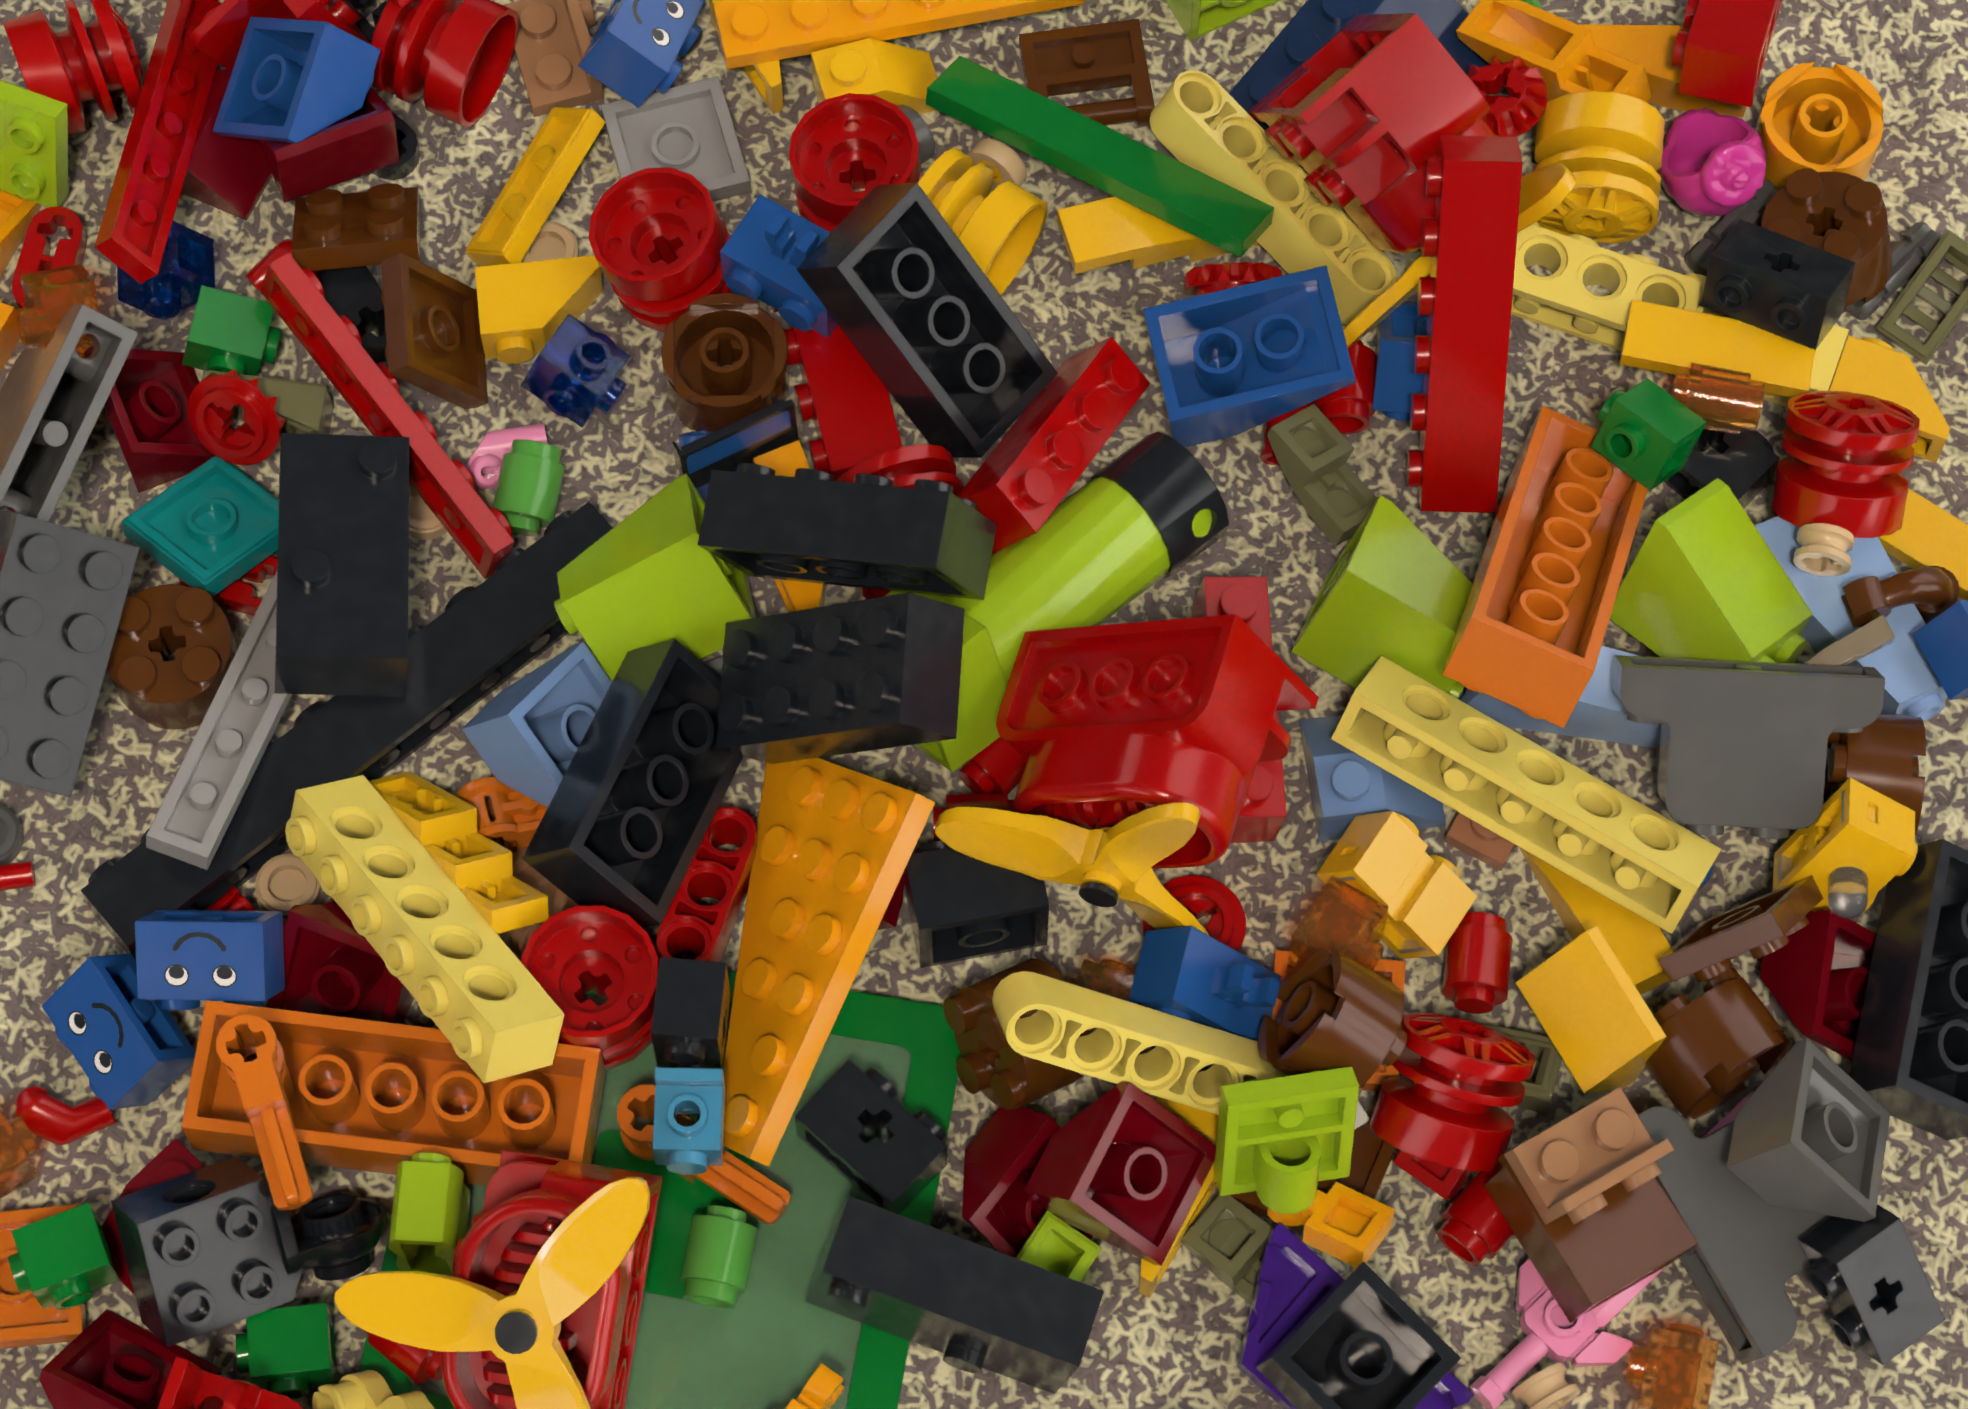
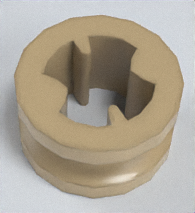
[1793,523,1855,576]
[1511,1362,1581,1409]

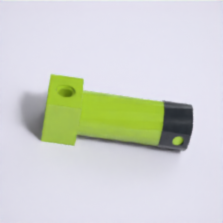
[885,432,1229,773]

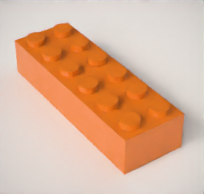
[1442,406,1648,728]
[181,1000,606,1186]

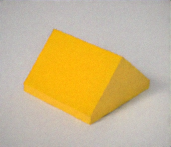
[1516,926,1667,1093]

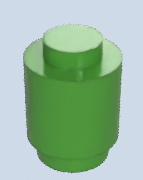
[493,439,565,537]
[680,1205,758,1308]

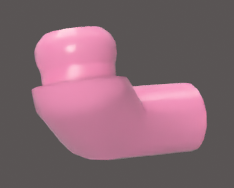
[467,423,547,489]

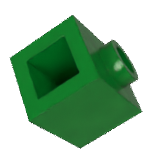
[182,285,281,376]
[1591,378,1707,491]
[8,1203,120,1310]
[236,1303,338,1399]

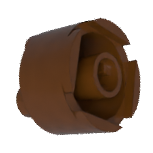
[1761,169,1893,313]
[661,293,790,432]
[107,584,238,730]
[1823,713,1926,835]
[1258,947,1407,1097]
[943,958,1090,1110]
[1645,967,1792,1120]

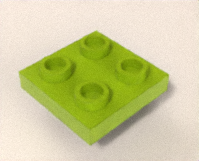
[0,80,68,207]
[1214,1066,1359,1214]

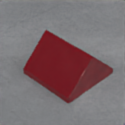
[181,68,272,221]
[257,87,399,203]
[83,346,215,493]

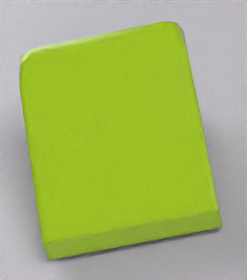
[1015,1210,1102,1282]

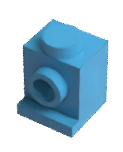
[652,1067,726,1174]

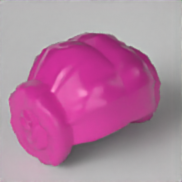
[1659,108,1767,216]

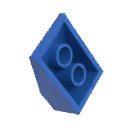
[1143,266,1356,447]

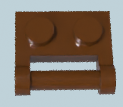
[1019,19,1155,127]

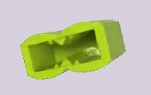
[388,1153,471,1276]

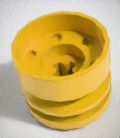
[1533,91,1665,244]
[918,147,1047,296]

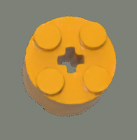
[1755,62,1884,190]

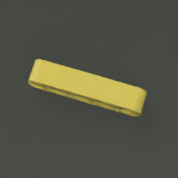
[1149,70,1397,325]
[992,971,1288,1115]

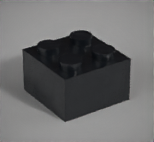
[905,841,1049,968]
[1255,1261,1461,1409]

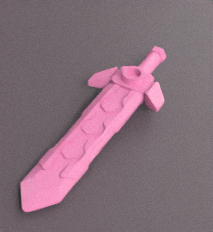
[1470,1095,1752,1409]

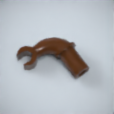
[1841,565,1960,628]

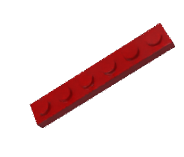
[94,0,221,284]
[261,252,514,579]

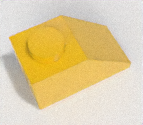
[811,38,937,115]
[475,255,603,364]
[1828,335,1950,463]

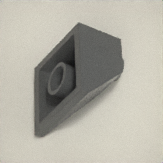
[1727,1038,1890,1222]

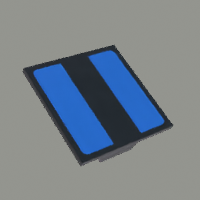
[672,396,798,503]

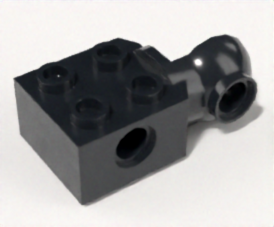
[111,1156,387,1347]

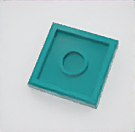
[122,456,279,597]

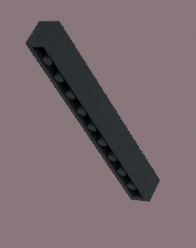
[81,502,613,961]

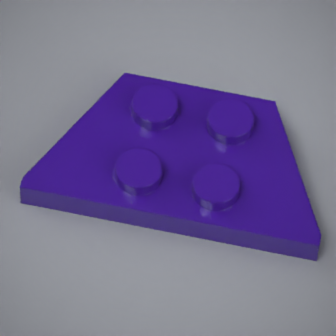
[1237,1223,1474,1409]

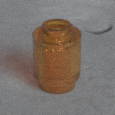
[1671,362,1765,435]

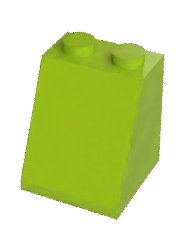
[554,473,756,681]
[1610,478,1813,663]
[1291,495,1473,699]

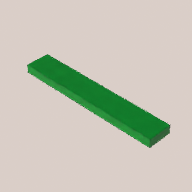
[926,56,1274,258]

